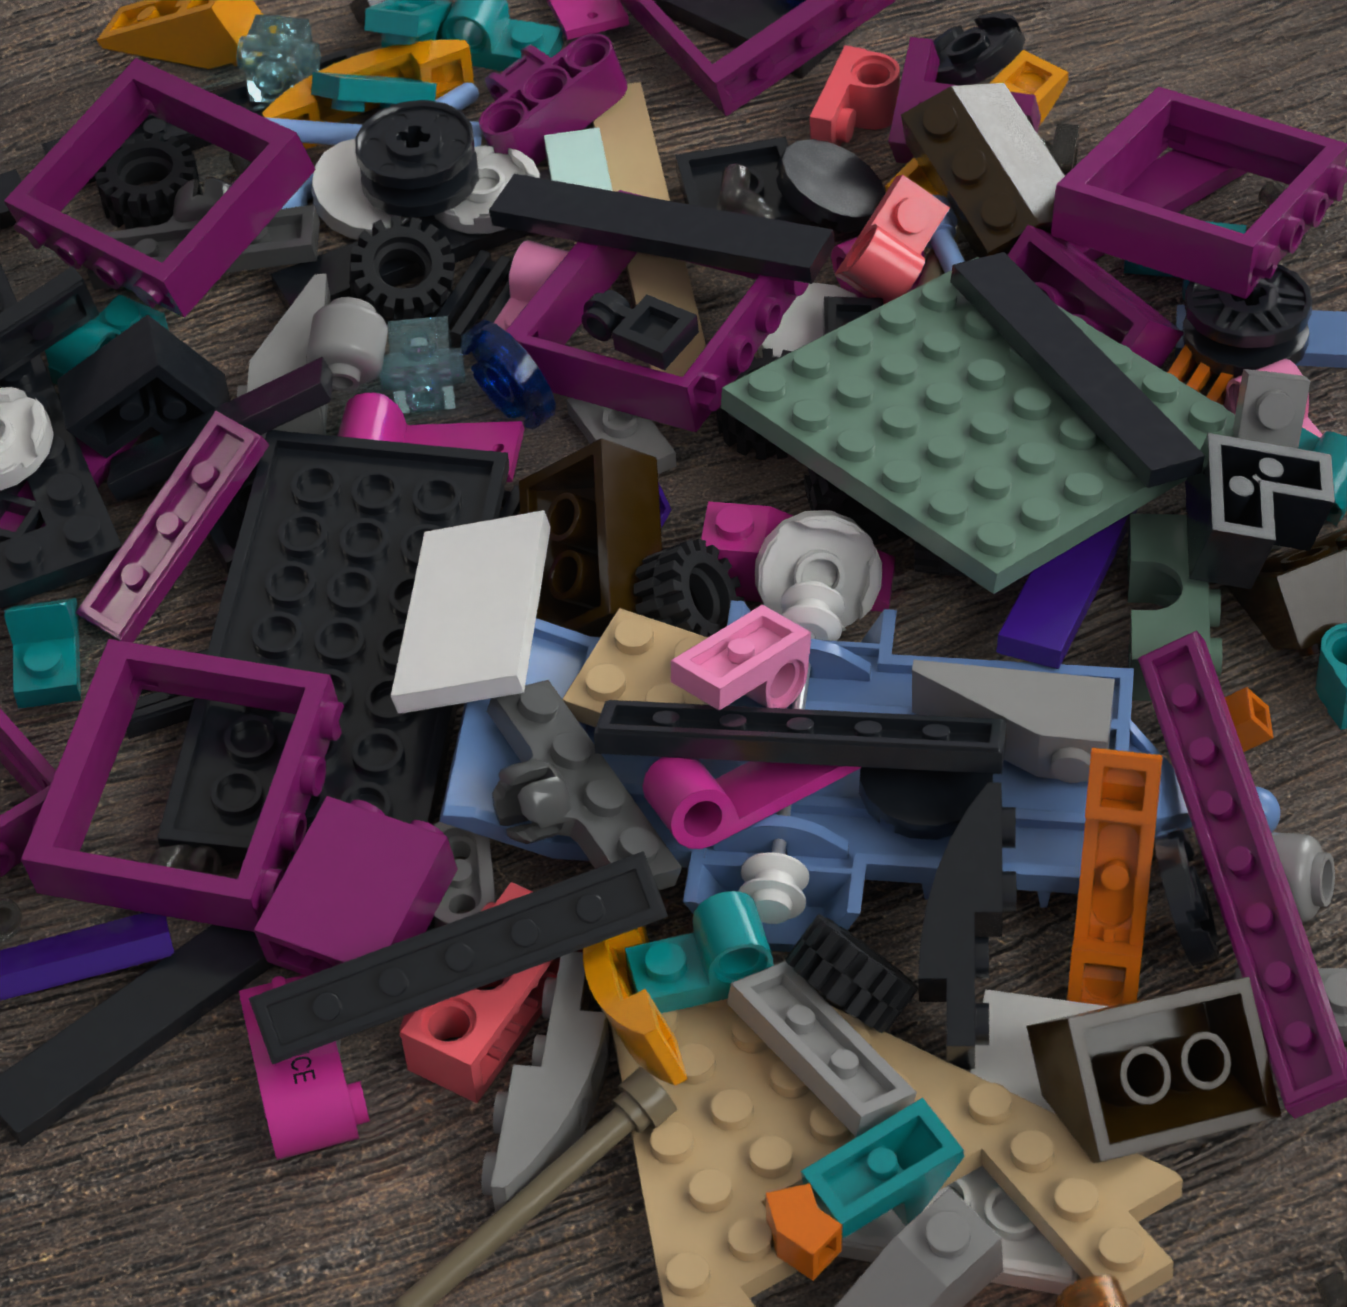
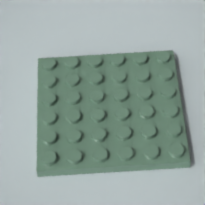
[720,257,1235,594]

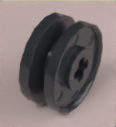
[355,100,479,218]
[1182,264,1313,378]

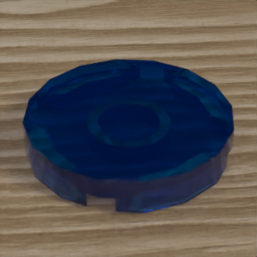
[461,320,556,430]

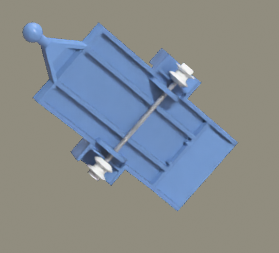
[439,581,1280,952]

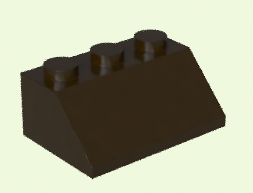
[901,83,1064,258]
[519,438,663,637]
[1227,527,1347,657]
[1026,977,1282,1163]

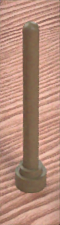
[394,1067,677,1307]

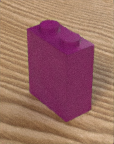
[254,796,458,976]

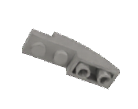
[481,952,611,1213]

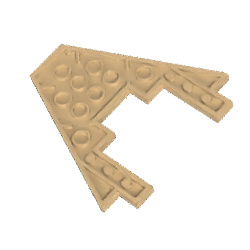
[611,999,1183,1307]

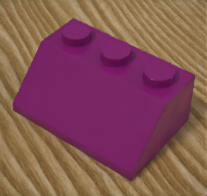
[1008,225,1184,368]

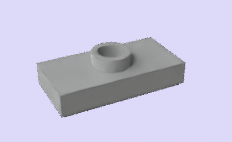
[566,398,677,474]

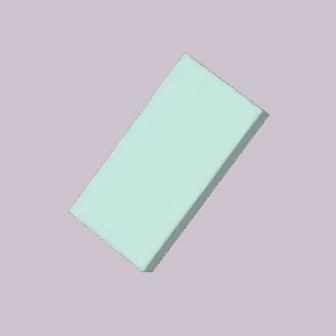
[544,127,612,191]

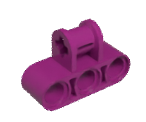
[479,34,628,165]

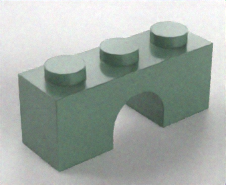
[1127,514,1222,701]

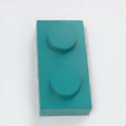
[311,72,437,112]

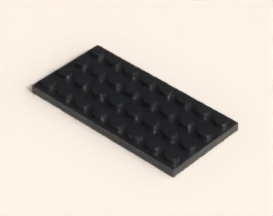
[157,430,509,866]

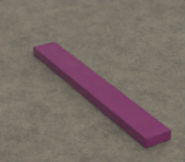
[1138,630,1347,1119]

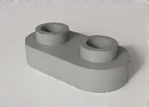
[431,822,496,928]

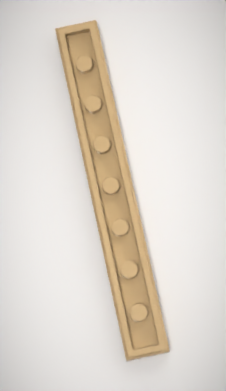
[592,82,706,377]

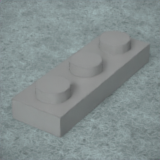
[727,961,917,1137]

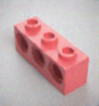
[400,882,583,1104]

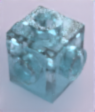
[237,14,321,103]
[380,316,466,413]

